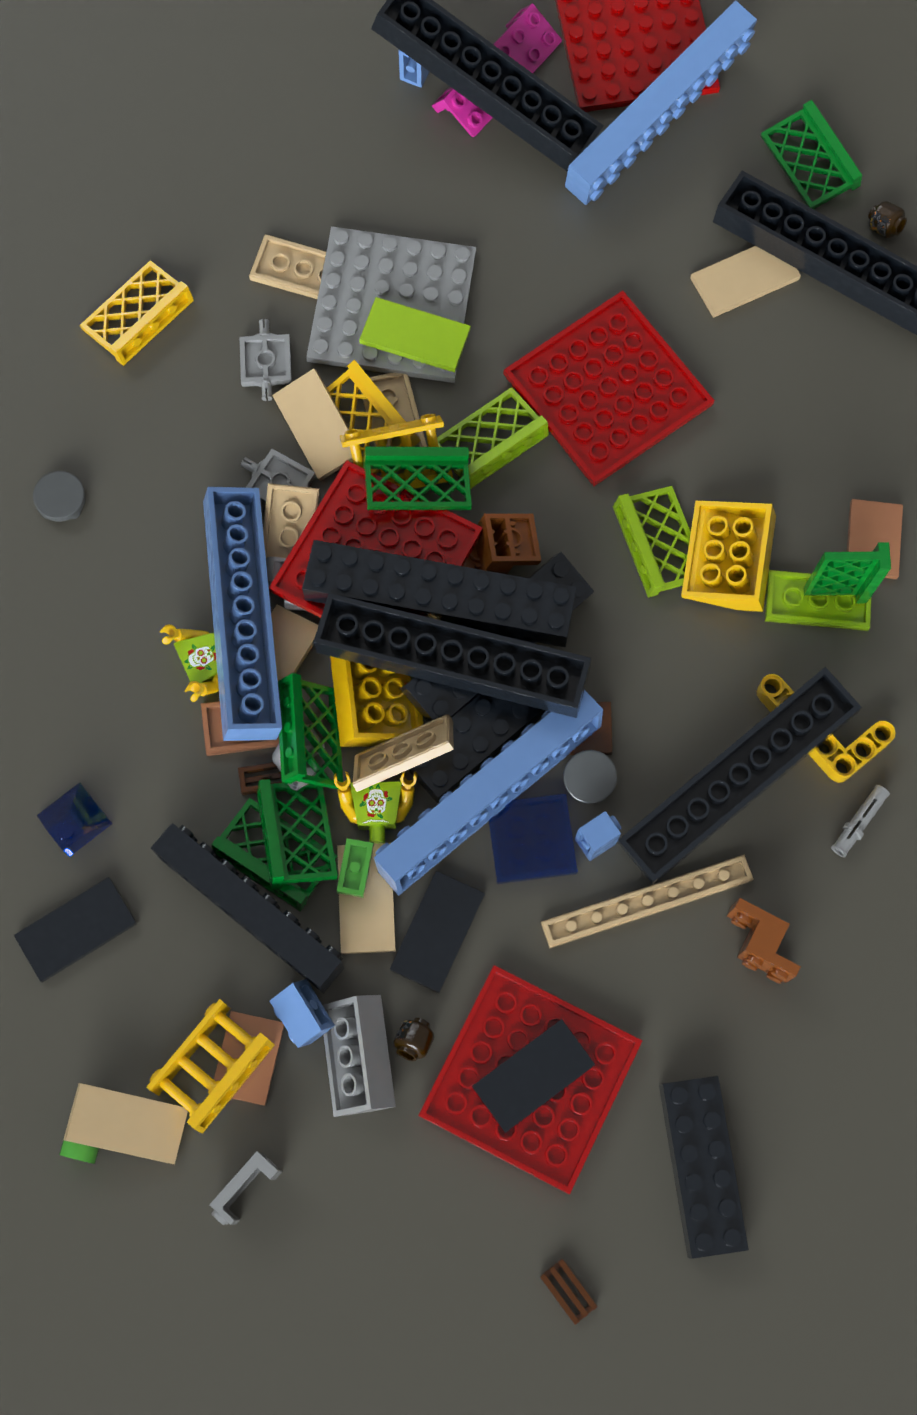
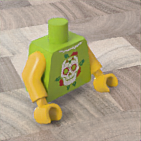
[160,624,219,702]
[334,771,418,844]

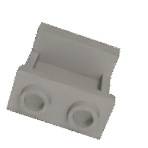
[210,1151,283,1225]

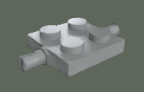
[239,319,292,401]
[241,449,320,504]

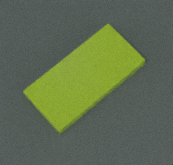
[359,297,471,373]
[765,570,871,631]

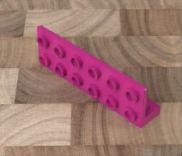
[431,3,562,137]

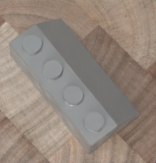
[323,995,396,1117]

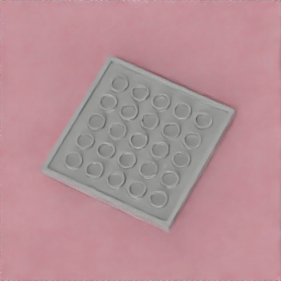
[306,226,476,383]

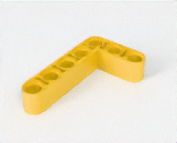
[756,674,896,783]

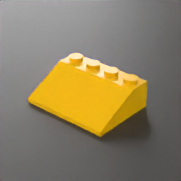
[681,500,776,612]
[330,656,423,747]

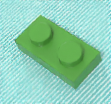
[336,838,374,898]

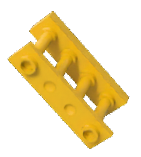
[339,414,453,489]
[146,999,275,1134]

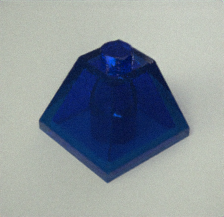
[37,783,112,857]

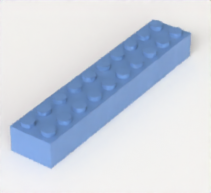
[565,0,757,205]
[203,487,282,741]
[374,690,603,896]

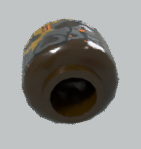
[868,201,907,238]
[394,1018,434,1061]

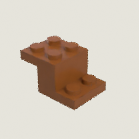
[463,514,542,574]
[727,898,801,984]

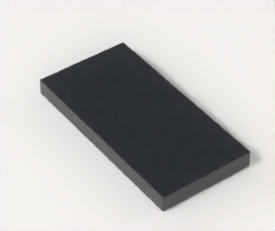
[390,871,485,993]
[14,877,137,982]
[472,1019,595,1133]

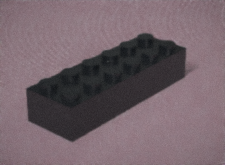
[408,694,546,804]
[659,1076,749,1259]

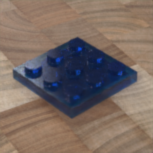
[488,794,578,884]

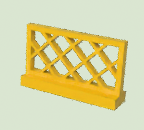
[80,260,194,366]
[327,360,421,474]

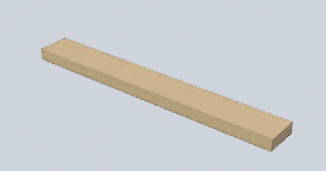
[541,855,754,949]

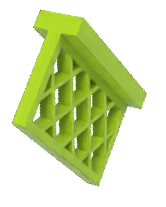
[437,387,549,489]
[613,486,691,598]

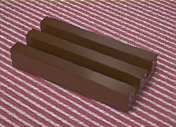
[238,762,284,795]
[540,1259,598,1325]

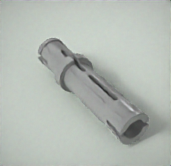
[831,784,890,857]

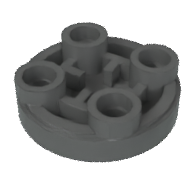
[33,471,86,522]
[563,750,617,803]

